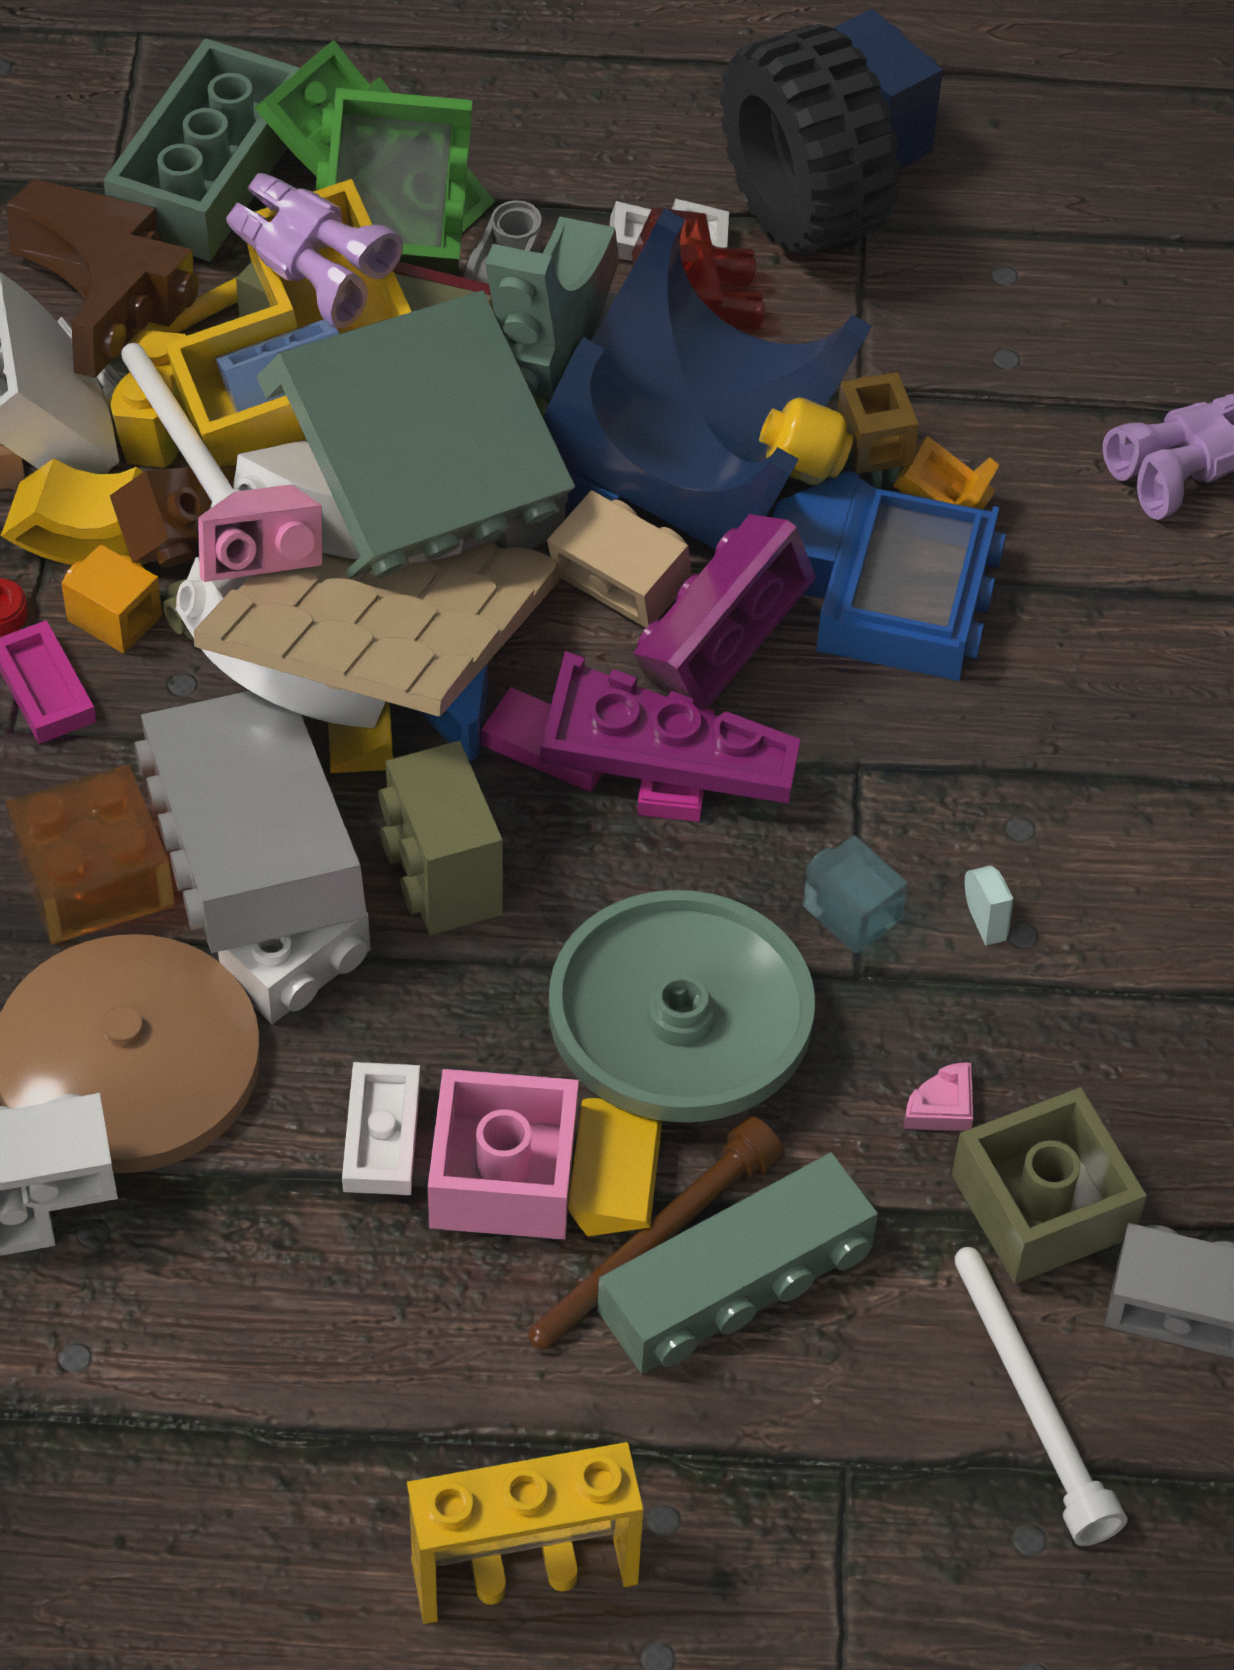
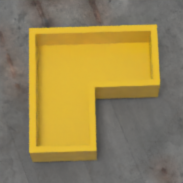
[165,179,412,466]

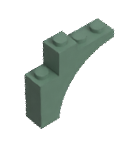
[485,216,619,399]

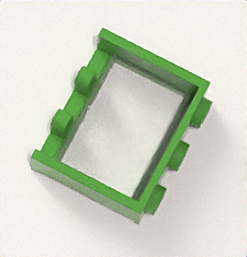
[316,88,472,276]

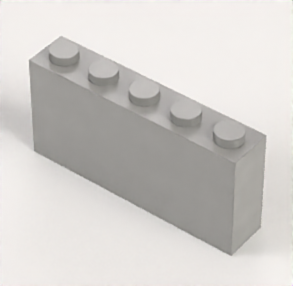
[134,691,367,953]

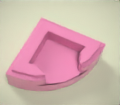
[904,1063,973,1131]

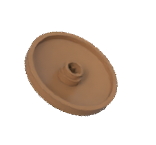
[0,934,260,1173]

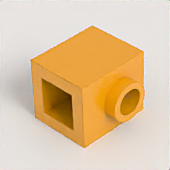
[61,544,163,654]

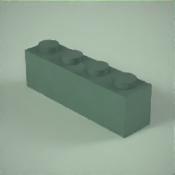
[597,1152,878,1375]

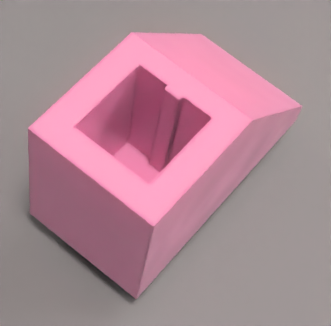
[198,484,322,582]

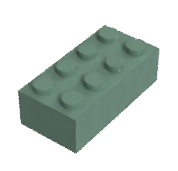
[103,38,300,261]

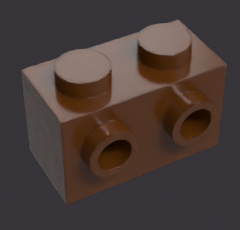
[109,465,236,568]

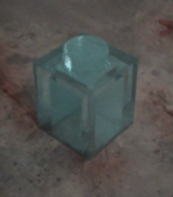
[803,835,908,954]

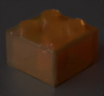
[5,764,175,945]

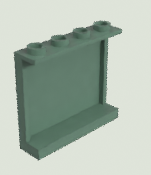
[256,290,575,578]

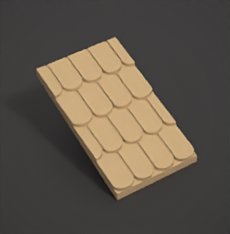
[194,542,560,717]

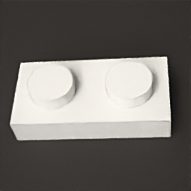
[342,1062,421,1195]

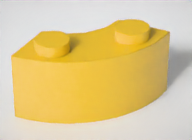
[1,458,148,565]

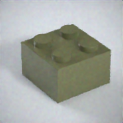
[378,741,503,936]
[952,1087,1147,1285]

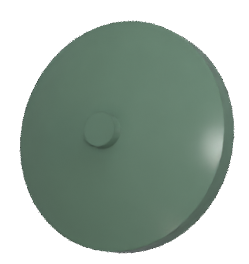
[548,890,815,1123]

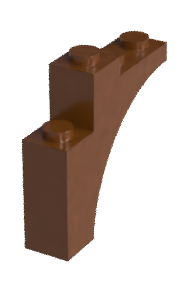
[7,178,199,378]

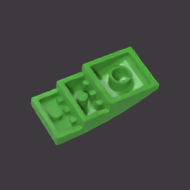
[254,40,495,246]

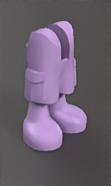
[226,173,403,328]
[1103,393,1234,520]

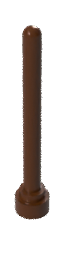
[528,1116,785,1350]

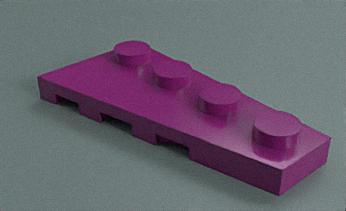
[540,651,801,804]

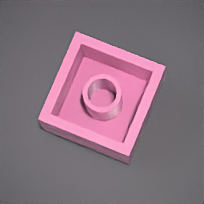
[428,1069,579,1240]

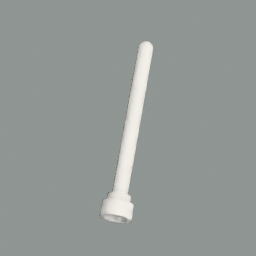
[122,343,240,508]
[955,1247,1128,1546]

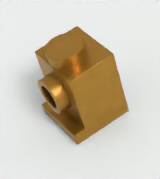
[837,372,919,474]

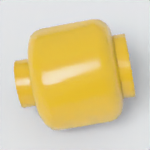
[759,397,853,485]

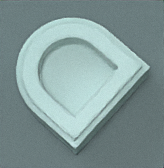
[965,865,1013,946]

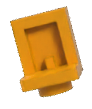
[893,436,999,510]

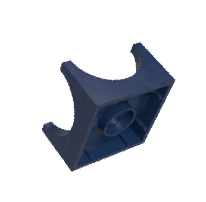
[543,208,872,550]

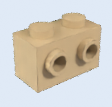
[547,490,692,628]

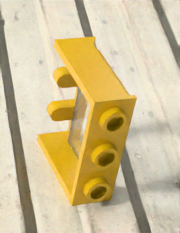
[407,1442,643,1624]

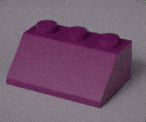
[633,514,816,709]

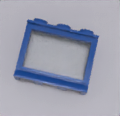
[816,478,1006,681]

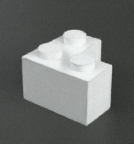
[0,1093,118,1256]

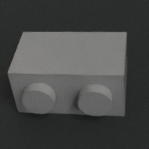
[1104,1223,1234,1358]

